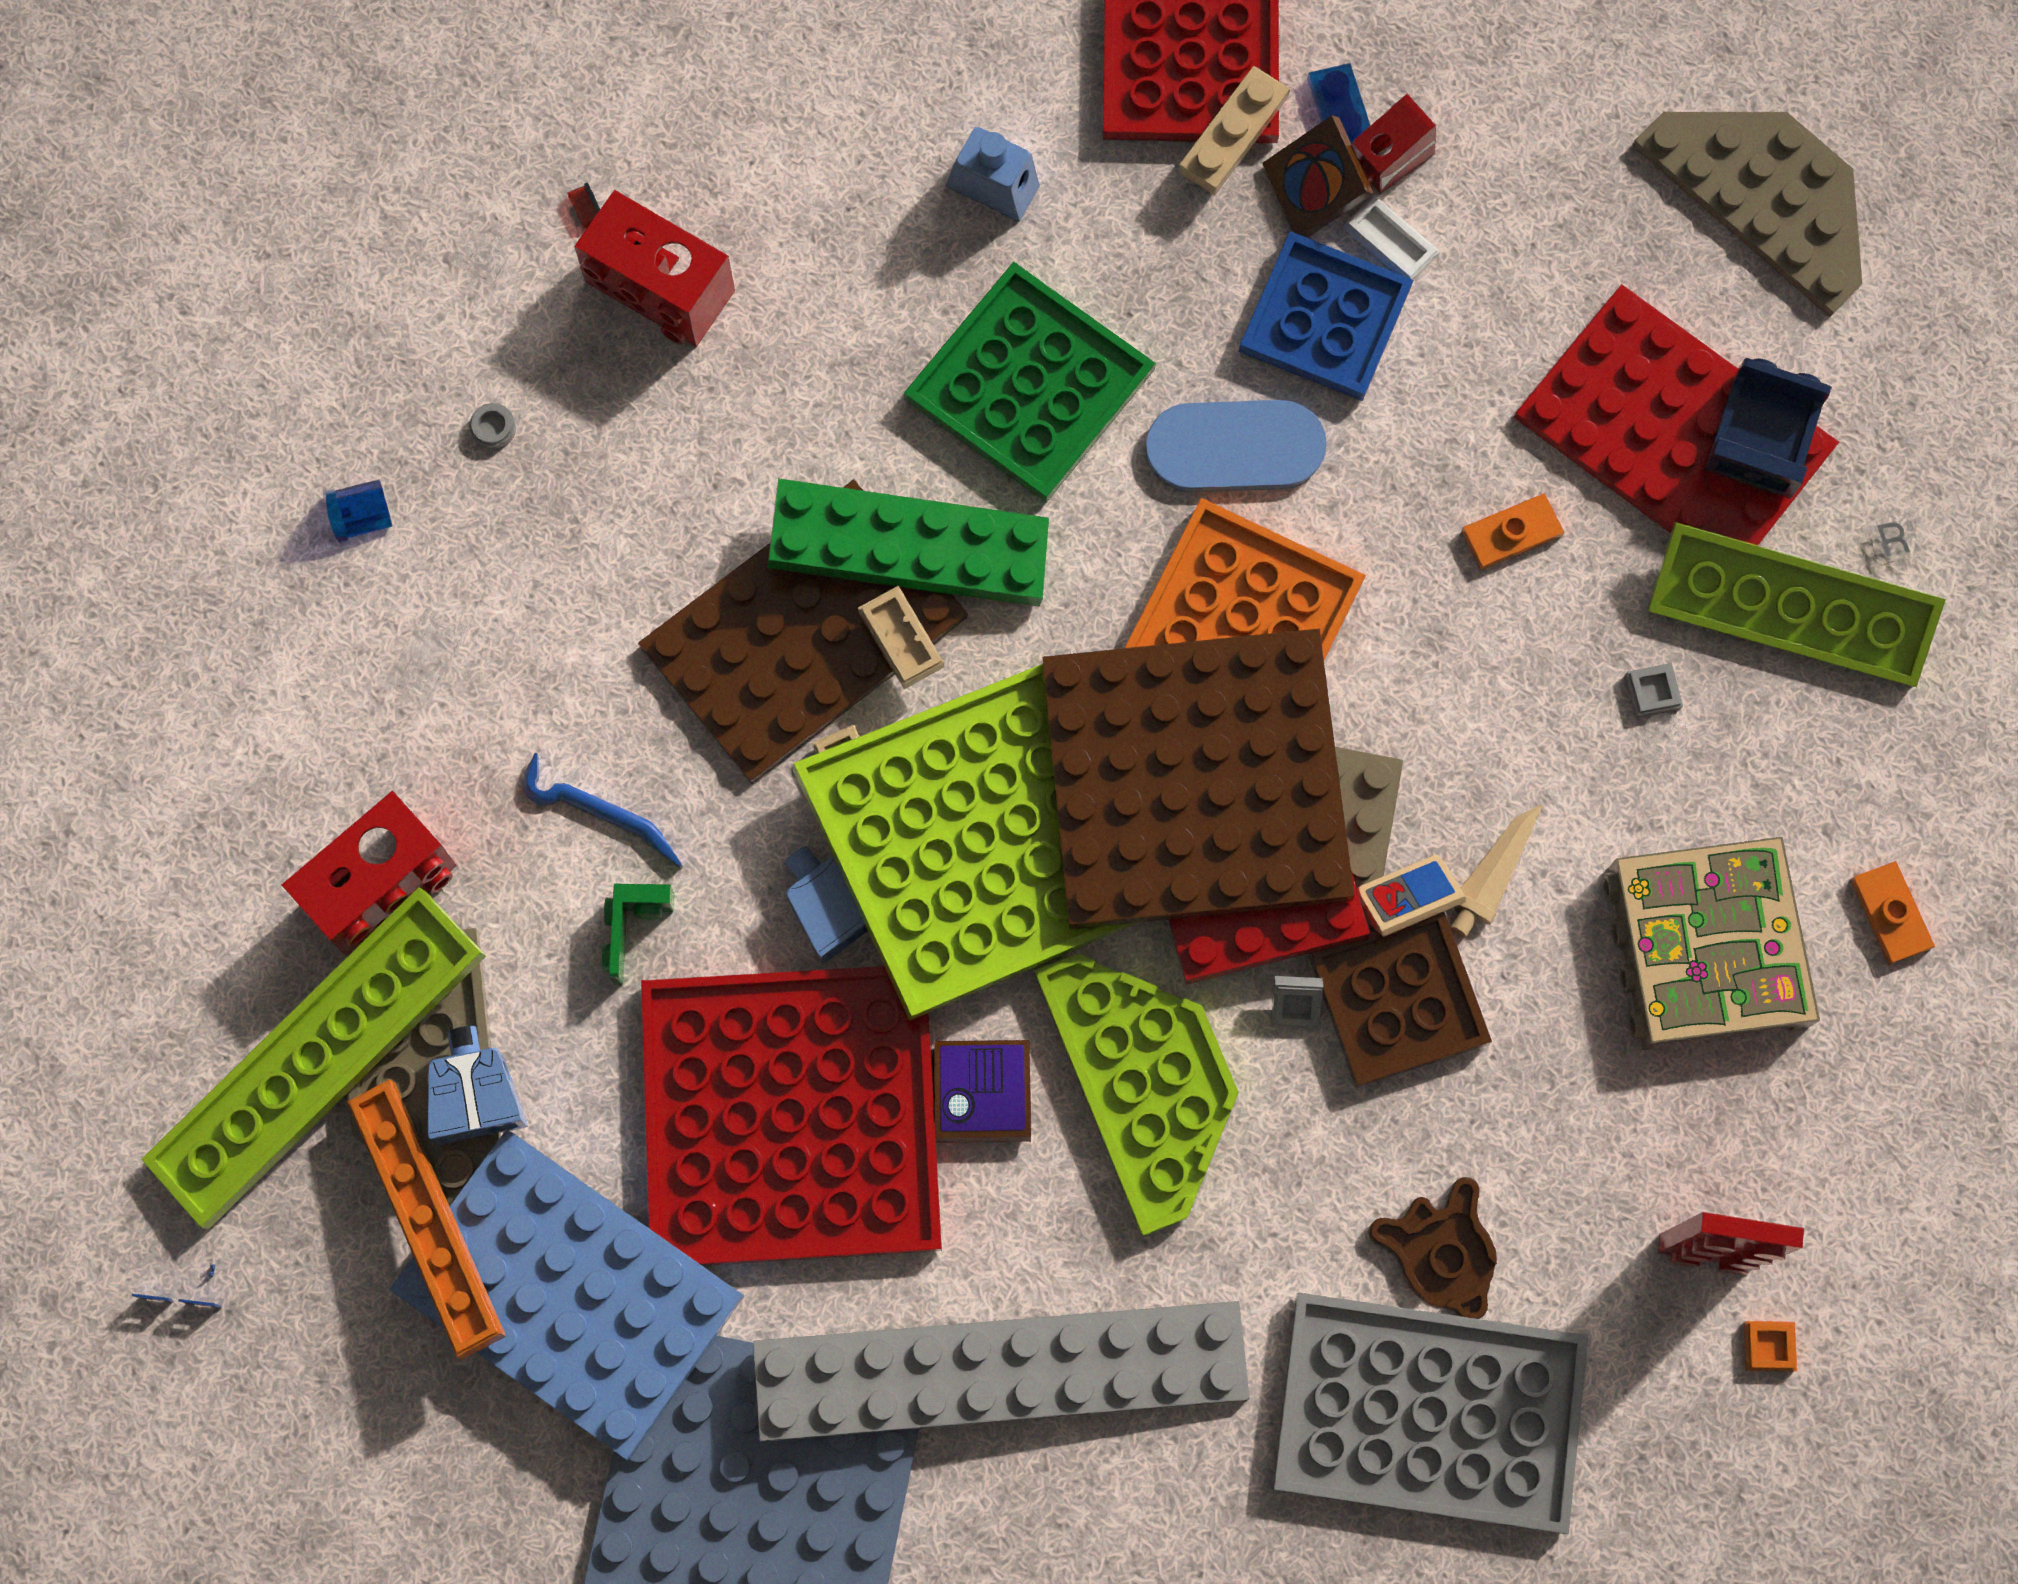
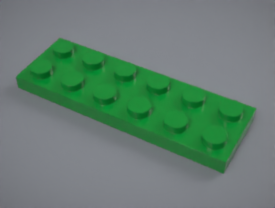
[767,478,1049,607]

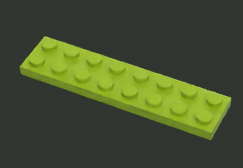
[141,887,486,1229]

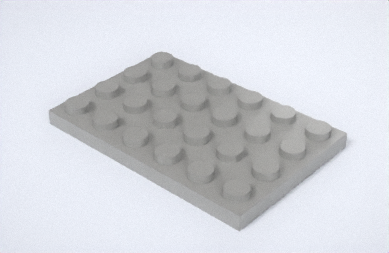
[1272,1292,1588,1534]

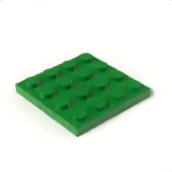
[904,261,1156,503]

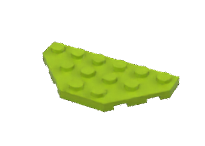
[1034,953,1239,1237]

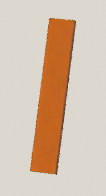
[347,1079,506,1360]

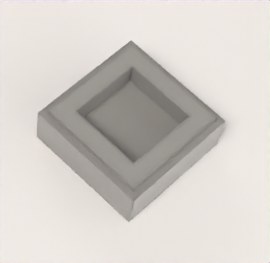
[1625,663,1683,718]
[1271,976,1323,1027]

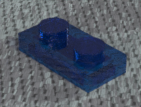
[1307,63,1371,145]

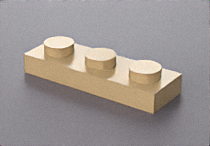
[1178,66,1290,196]

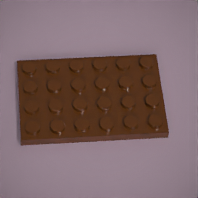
[638,479,968,784]

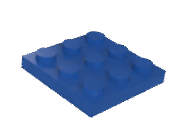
[1238,231,1414,401]

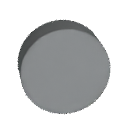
[469,403,516,450]

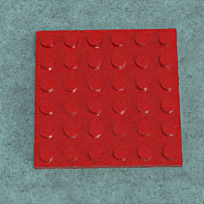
[641,966,942,1266]

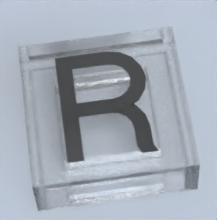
[1862,513,1922,569]

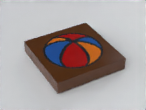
[1262,115,1374,238]

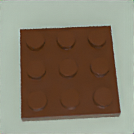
[1308,912,1492,1088]

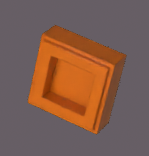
[1744,1321,1797,1372]

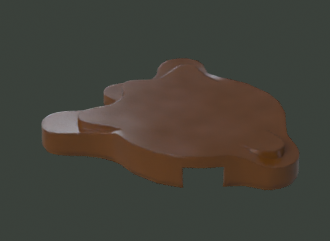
[1368,1177,1497,1319]

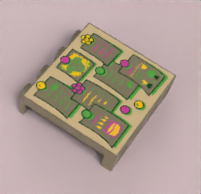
[1603,837,1820,1050]

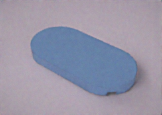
[1146,400,1326,492]

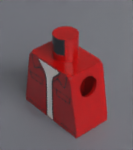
[1352,93,1436,194]

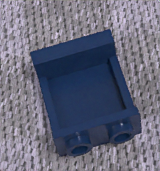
[1704,358,1832,499]

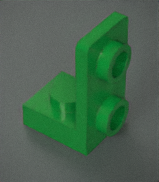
[602,883,675,985]

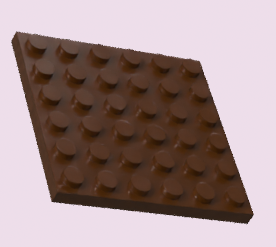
[1042,628,1354,929]

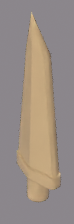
[1450,803,1544,938]

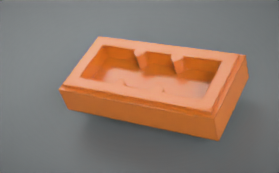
[1461,493,1565,570]
[1850,861,1935,965]

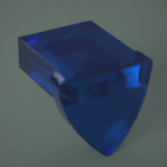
[322,479,393,543]

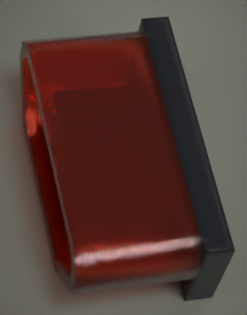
[567,182,600,229]

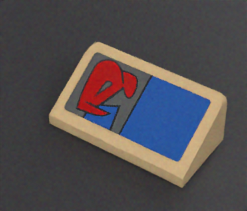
[1357,855,1466,937]

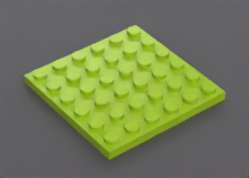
[792,664,1137,1021]

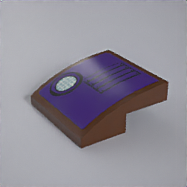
[934,1040,1031,1143]

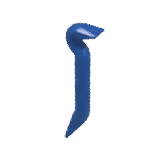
[523,753,683,869]

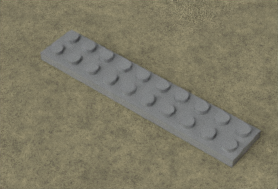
[753,1301,1250,1442]

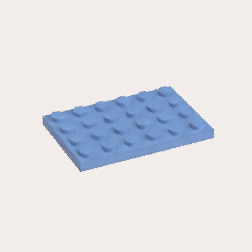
[389,1129,744,1461]

